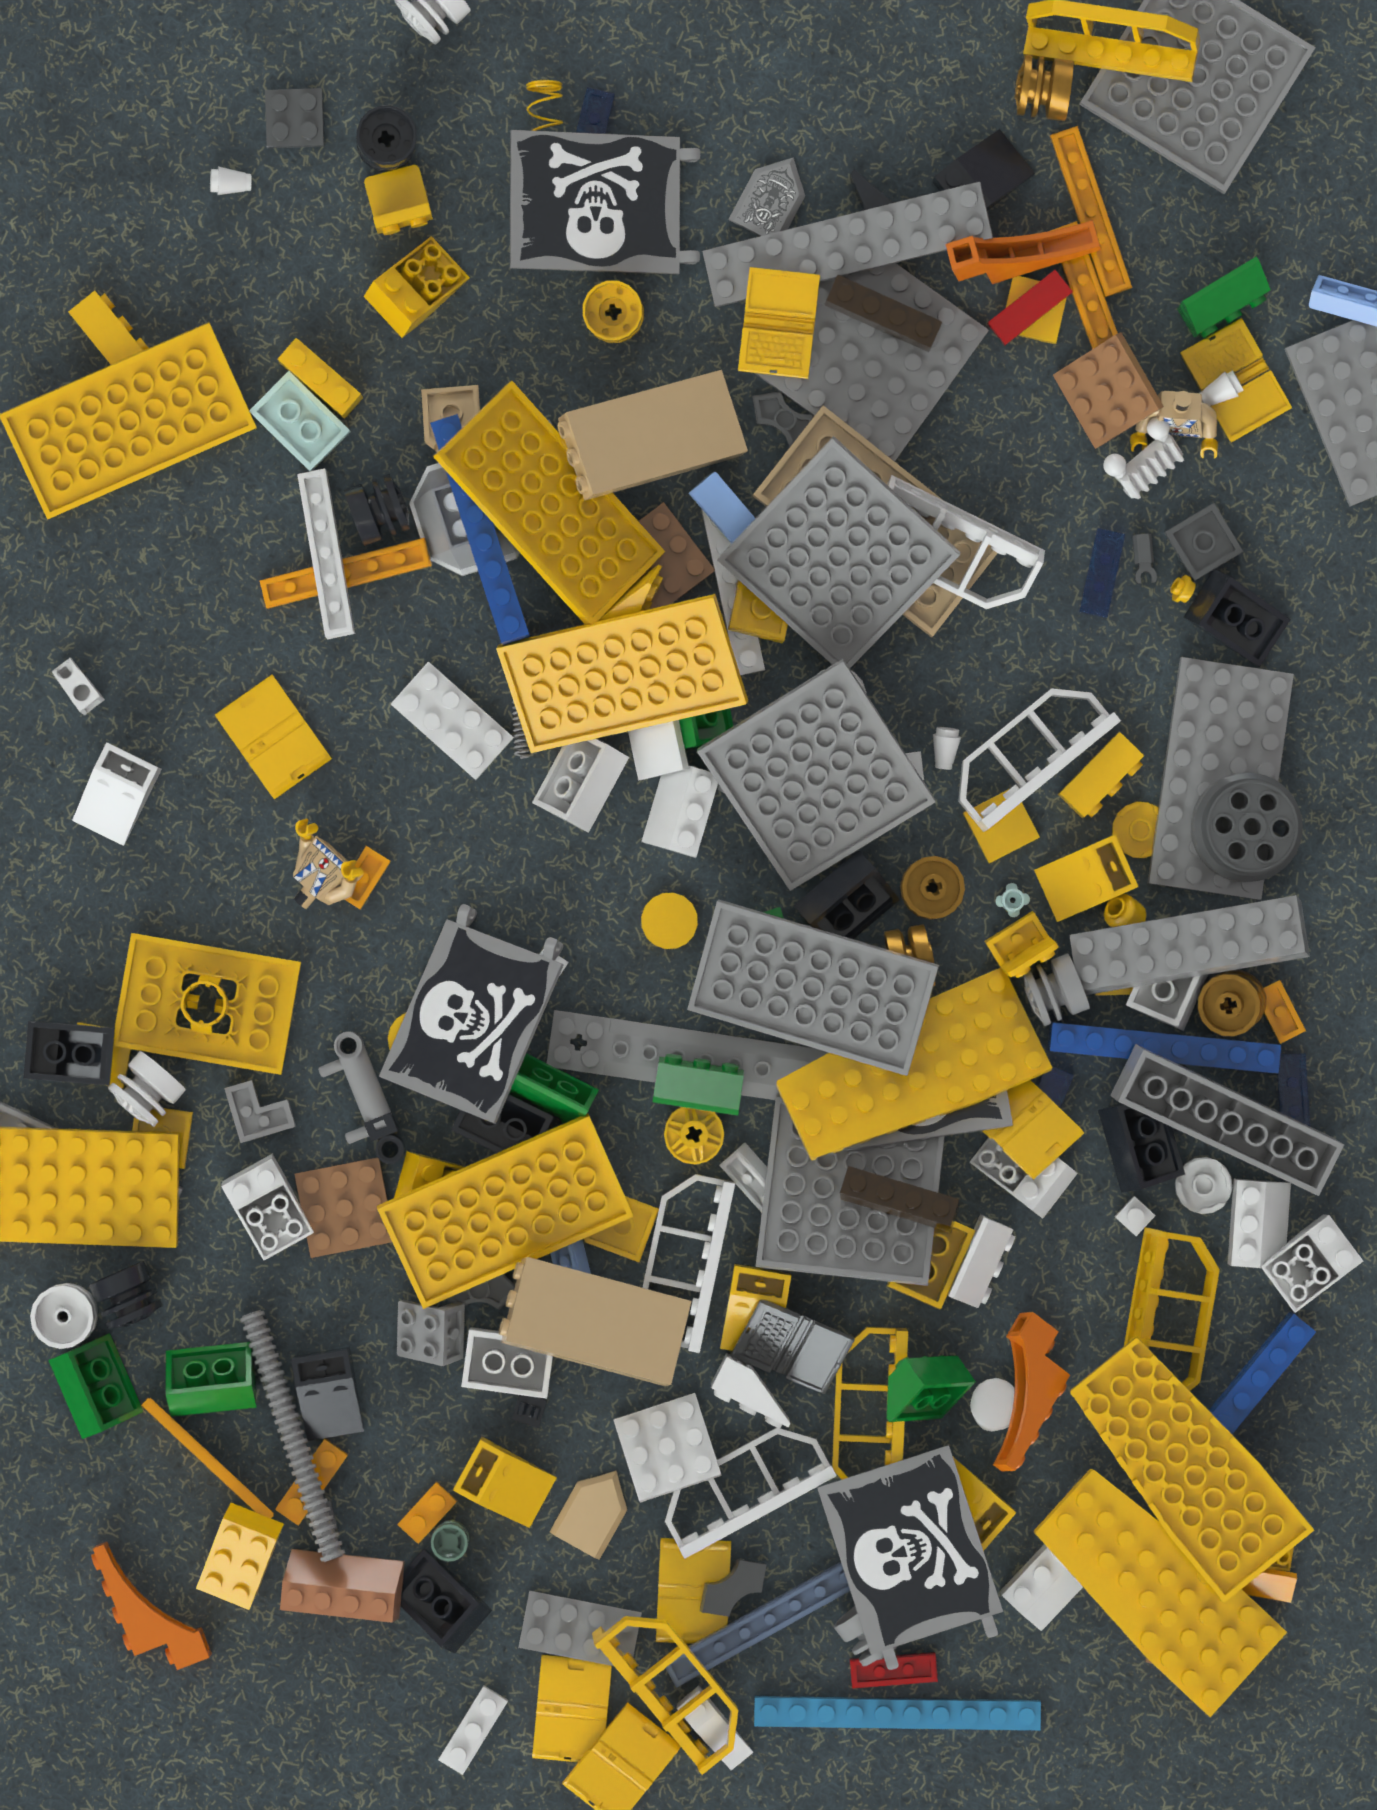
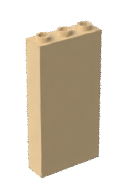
[558,370,748,501]
[499,1257,692,1386]

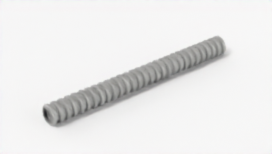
[240,1310,345,1562]

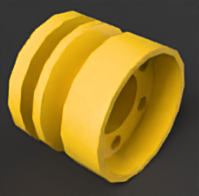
[583,281,644,343]
[664,1107,724,1165]

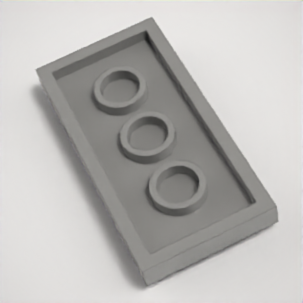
[518,1591,642,1666]

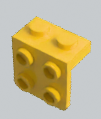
[364,165,433,235]
[984,911,1059,978]

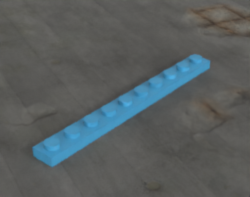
[754,1696,1041,1730]

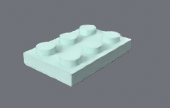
[249,371,351,471]

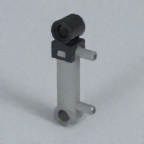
[318,1031,406,1164]

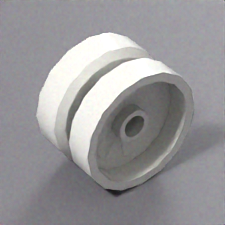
[30,1283,99,1349]

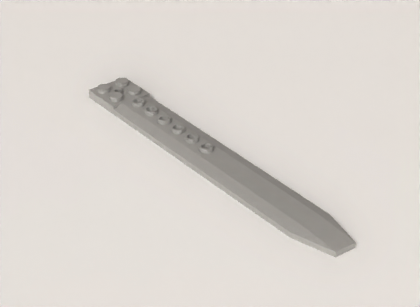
[547,1010,827,1100]

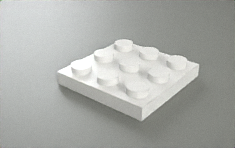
[614,1393,722,1503]

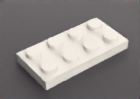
[391,662,514,780]

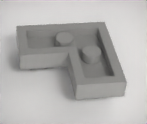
[224,1080,296,1143]

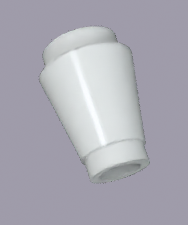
[210,166,251,195]
[1199,370,1244,406]
[933,727,961,770]

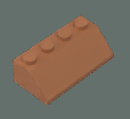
[280,1549,405,1623]

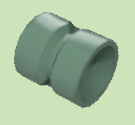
[431,1520,470,1562]

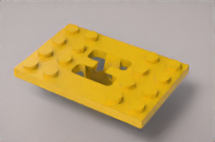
[114,933,301,1075]

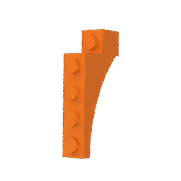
[945,220,1102,284]
[993,1312,1070,1471]
[91,1541,212,1670]

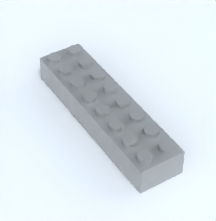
[1070,895,1310,995]
[1110,1044,1344,1196]

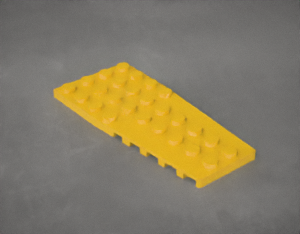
[776,967,1052,1160]
[1070,1337,1314,1603]
[1034,1469,1287,1717]

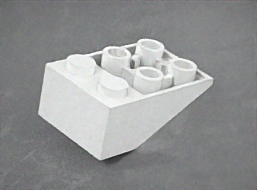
[72,742,162,846]
[970,1137,1078,1219]
[221,1153,314,1260]
[1260,1214,1363,1313]
[711,1353,790,1429]

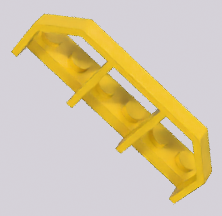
[1023,0,1200,82]
[1124,1227,1220,1391]
[832,1327,908,1480]
[592,1616,738,1775]

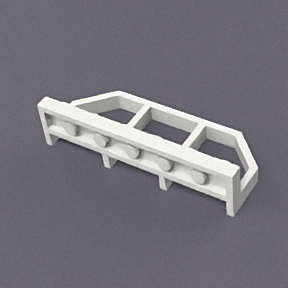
[887,475,1045,609]
[958,688,1121,832]
[642,1174,735,1353]
[665,1428,836,1559]

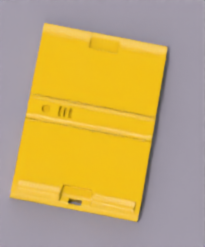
[738,267,820,379]
[1180,318,1292,443]
[215,674,332,799]
[983,1080,1084,1180]
[656,1538,731,1644]
[532,1655,612,1762]
[562,1702,681,1810]

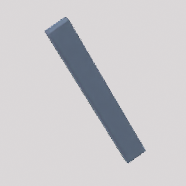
[666,1562,850,1688]

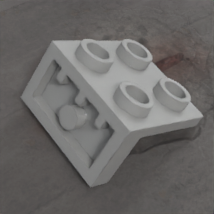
[397,1300,465,1366]

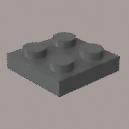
[265,88,324,148]
[1164,503,1244,582]

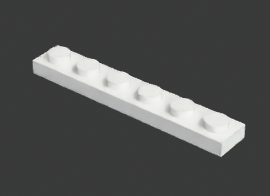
[297,468,355,639]
[701,509,765,675]

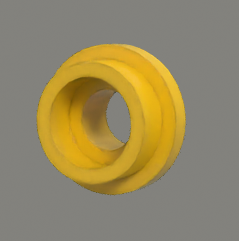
[1170,575,1196,603]

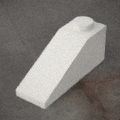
[677,1686,753,1770]

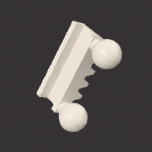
[1103,417,1184,499]

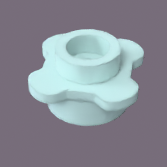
[996,883,1030,917]

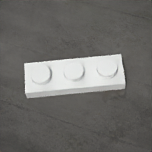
[438,1686,508,1775]

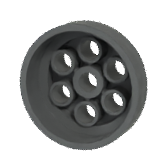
[1191,773,1303,882]

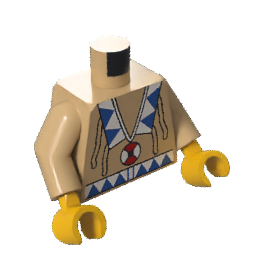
[1130,391,1218,458]
[293,818,363,909]

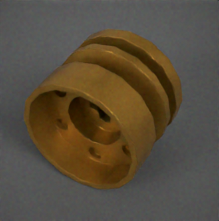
[1015,55,1074,121]

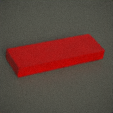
[987,270,1073,346]
[850,1652,938,1688]

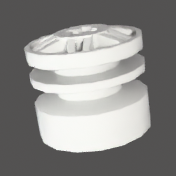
[394,0,471,45]
[108,1051,186,1127]

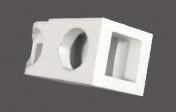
[52,658,105,715]

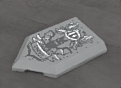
[728,158,805,237]

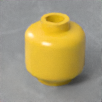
[1104,894,1147,928]

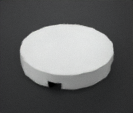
[1175,1157,1233,1214]

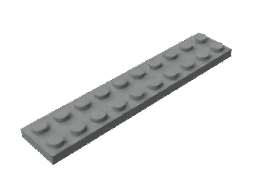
[702,182,993,307]

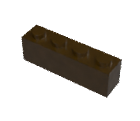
[825,275,942,352]
[840,1166,960,1233]

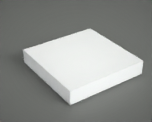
[628,720,689,780]

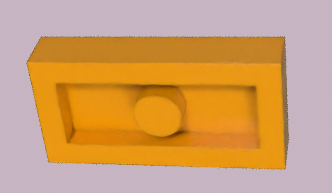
[344,846,391,910]
[1263,980,1306,1044]
[397,1481,457,1544]

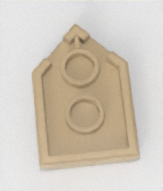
[421,385,480,452]
[550,1471,627,1560]

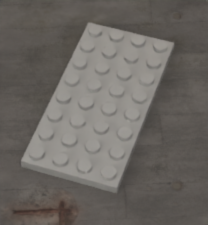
[1147,657,1294,900]
[687,900,939,1076]

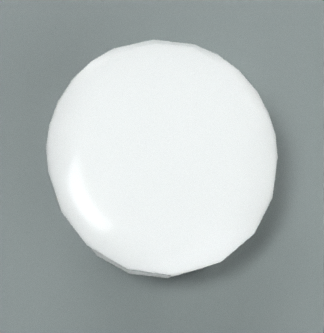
[970,1378,1015,1431]

